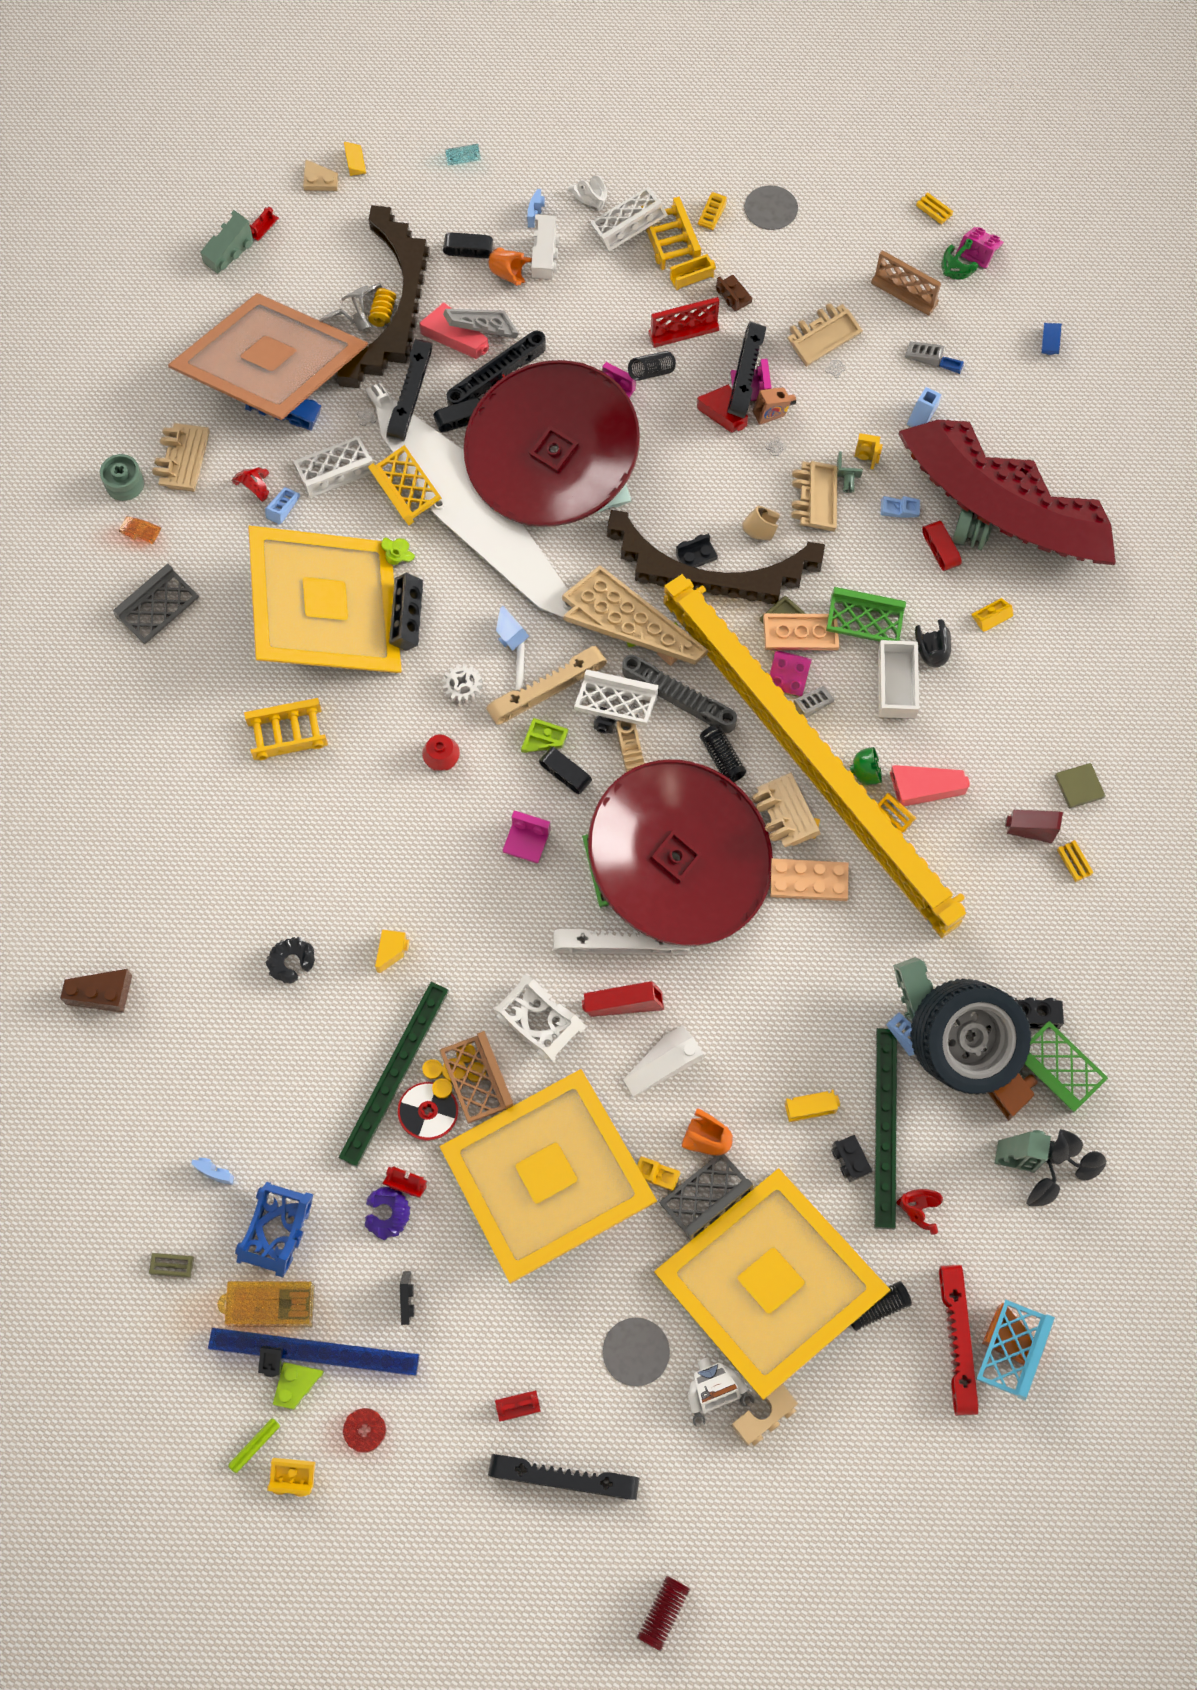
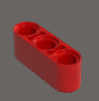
[922,520,962,571]

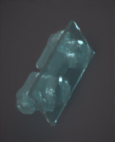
[445,144,481,165]

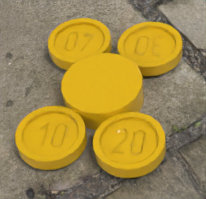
[422,1044,486,1099]

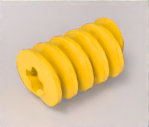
[368,288,396,327]

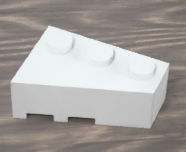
[531,214,559,280]

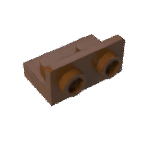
[716,275,753,312]

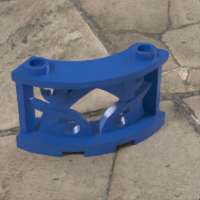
[235,1181,314,1278]

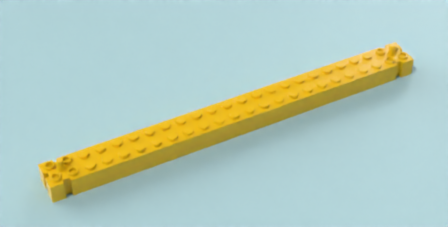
[663,574,966,938]

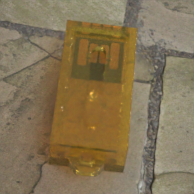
[218,1281,315,1328]

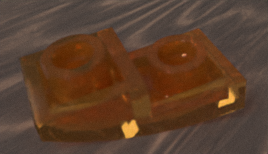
[118,516,161,544]

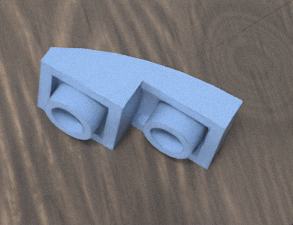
[527,189,545,228]
[191,1158,234,1185]

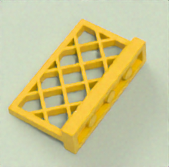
[368,445,442,526]

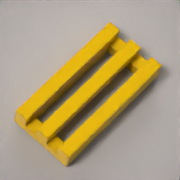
[916,192,953,225]
[878,793,917,833]
[1057,840,1094,882]

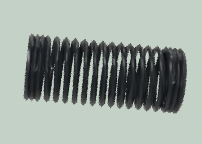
[628,351,676,381]
[699,724,747,782]
[851,1281,912,1331]

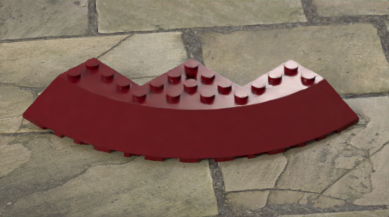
[898,419,1116,565]

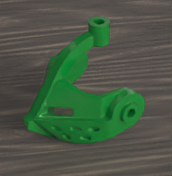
[941,239,979,280]

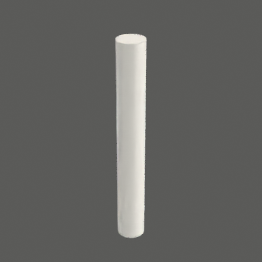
[515,641,525,692]

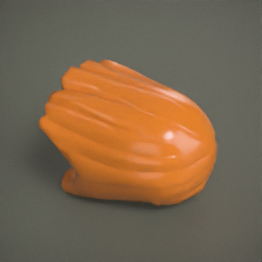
[488,247,532,286]
[681,1109,733,1156]

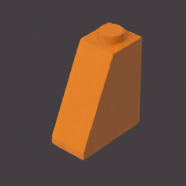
[982,1303,1034,1365]

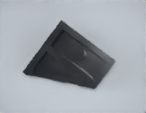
[400,1271,415,1325]

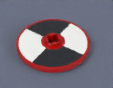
[398,1082,458,1141]

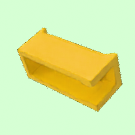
[670,254,716,291]
[784,1089,840,1122]

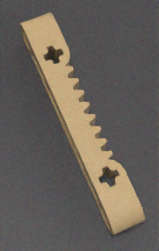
[486,646,607,725]
[617,720,645,772]

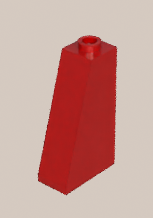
[582,981,664,1017]

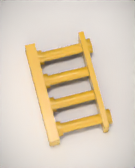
[641,196,701,270]
[244,698,328,760]

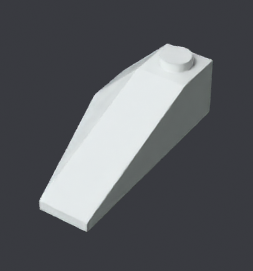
[623,1025,703,1097]

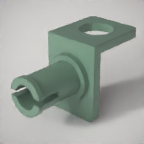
[837,451,863,493]

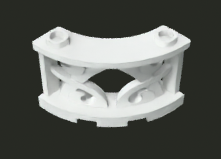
[493,975,586,1062]

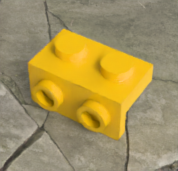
[267,1458,315,1497]

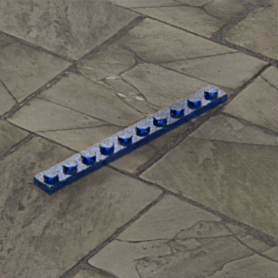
[208,1328,420,1377]

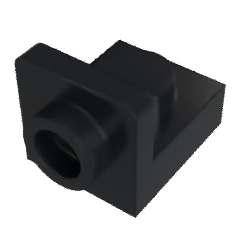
[594,706,618,734]
[258,1346,283,1377]

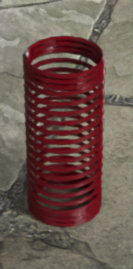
[637,1576,691,1651]

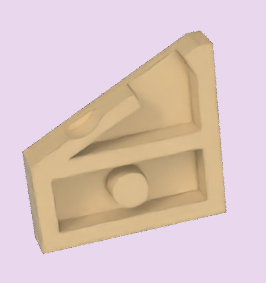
[303,160,339,191]

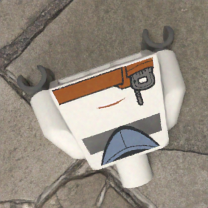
[688,1358,755,1426]

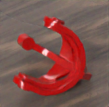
[232,467,269,502]
[896,1189,943,1235]

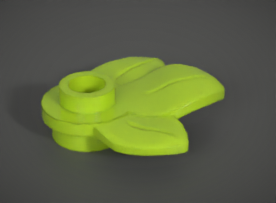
[381,537,415,565]

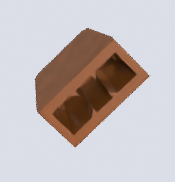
[987,1074,1038,1121]

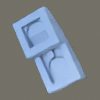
[881,496,920,518]

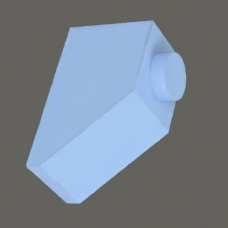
[496,606,529,651]

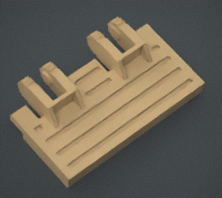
[787,303,863,367]
[152,423,210,492]
[791,461,837,532]
[751,773,821,847]

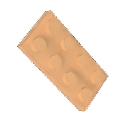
[763,613,839,650]
[770,858,849,901]

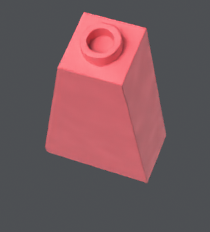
[419,302,489,359]
[890,765,970,806]

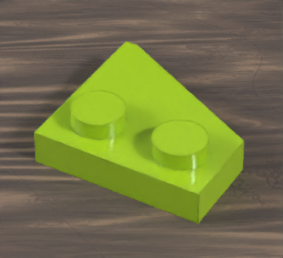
[521,718,569,753]
[273,1362,324,1410]

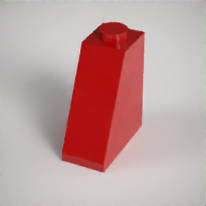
[697,384,748,433]

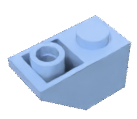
[907,387,942,427]

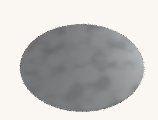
[744,185,798,229]
[603,1318,670,1386]

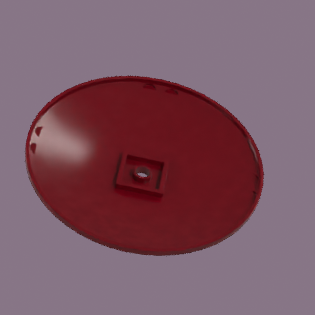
[464,360,640,527]
[588,759,773,946]

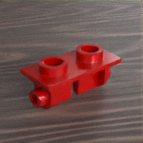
[250,206,279,241]
[382,1166,427,1198]
[495,1390,541,1422]

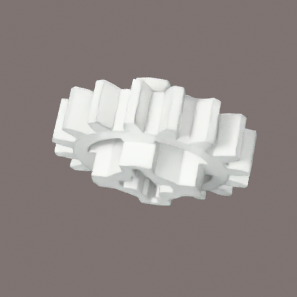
[442,664,483,704]

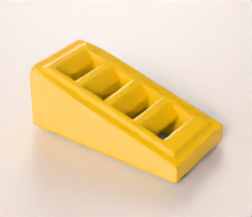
[698,192,727,230]

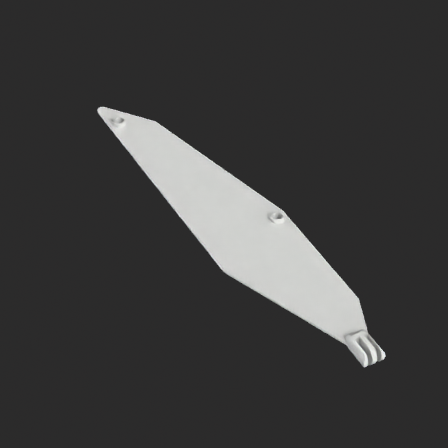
[365,383,572,618]

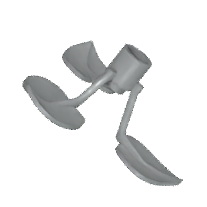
[319,283,382,332]

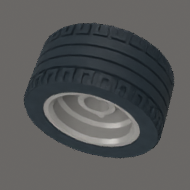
[910,978,1031,1095]

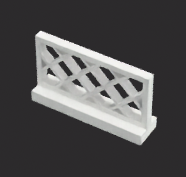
[590,187,668,251]
[293,436,373,498]
[574,669,658,726]

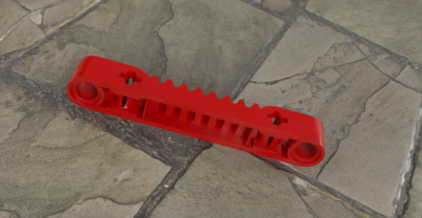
[939,1265,978,1416]

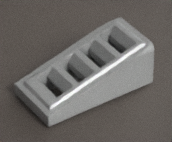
[905,341,945,367]
[794,686,834,718]

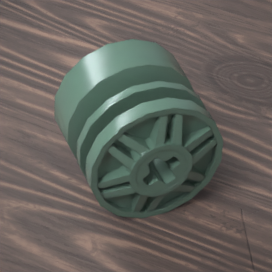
[952,508,993,551]

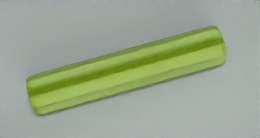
[228,1418,280,1473]

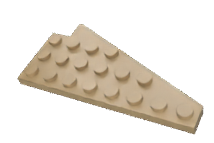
[562,565,708,665]

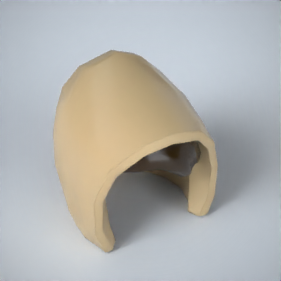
[742,505,780,541]

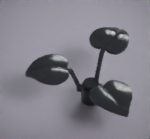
[1026,1129,1107,1206]

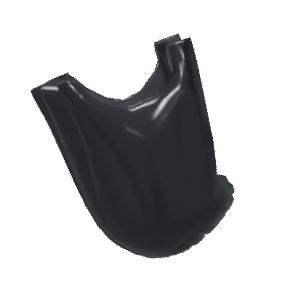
[915,619,951,668]

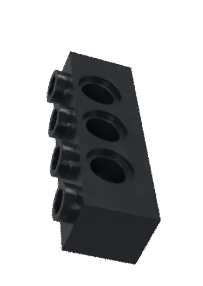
[389,572,423,651]
[986,997,1064,1029]

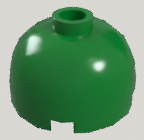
[850,747,882,785]

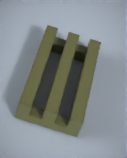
[149,1253,194,1278]

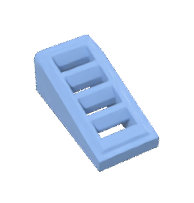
[265,487,300,525]
[886,1012,914,1056]

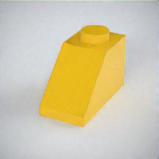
[375,929,409,973]

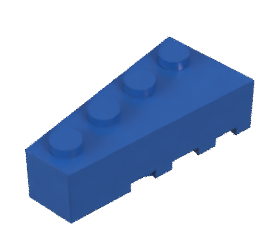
[245,399,321,431]

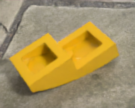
[637,1156,681,1191]

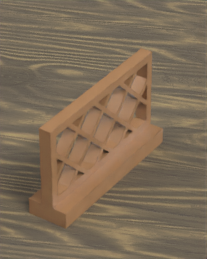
[871,250,941,316]
[439,1031,513,1124]

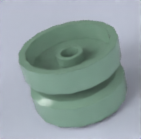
[100,454,144,501]

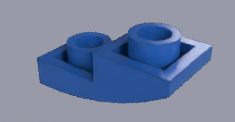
[1041,323,1062,355]

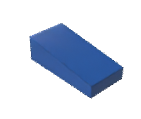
[939,356,964,374]

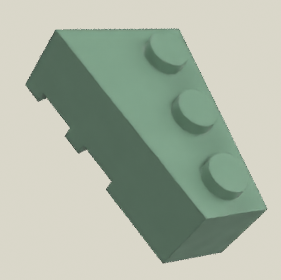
[200,210,254,274]
[893,957,933,1021]
[994,1130,1051,1173]

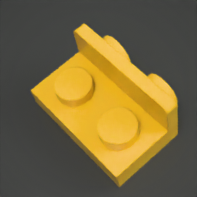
[854,433,883,469]

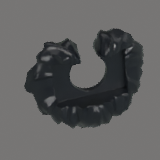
[265,937,315,984]

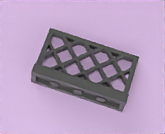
[113,563,199,644]
[659,1154,754,1241]

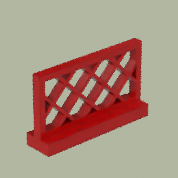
[648,297,720,348]

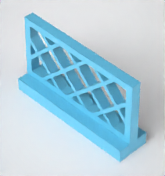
[977,1299,1055,1401]

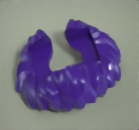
[365,1187,411,1240]

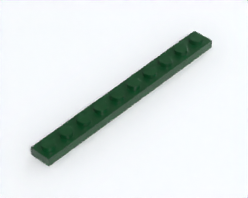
[338,981,449,1167]
[874,1028,897,1230]

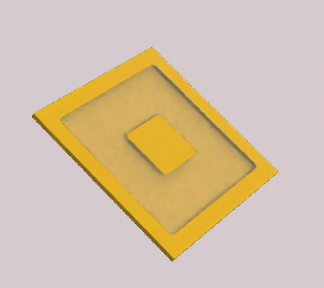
[248,525,402,673]
[439,1069,657,1284]
[654,1168,890,1400]

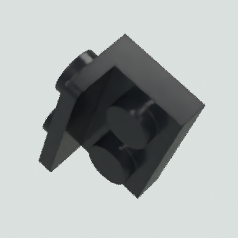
[676,533,718,568]
[831,1134,872,1182]

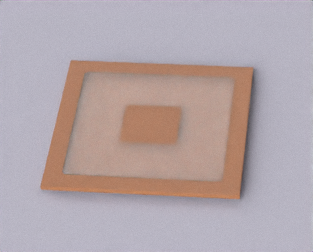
[168,293,368,420]

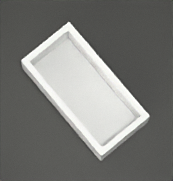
[878,640,919,719]

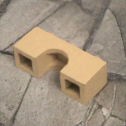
[731,1384,798,1446]

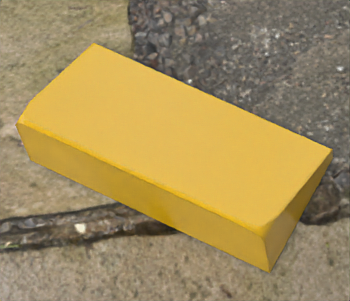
[344,142,366,176]
[971,598,1013,632]

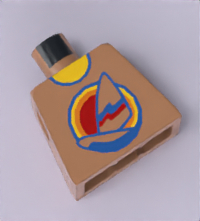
[752,387,796,425]

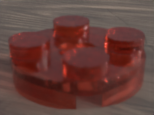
[343,1408,386,1453]

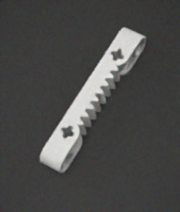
[553,929,690,955]

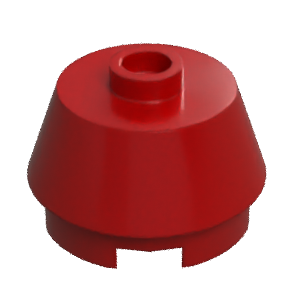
[422,734,460,771]

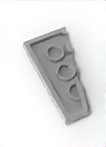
[443,309,519,339]

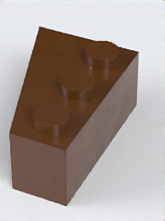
[60,969,132,1013]

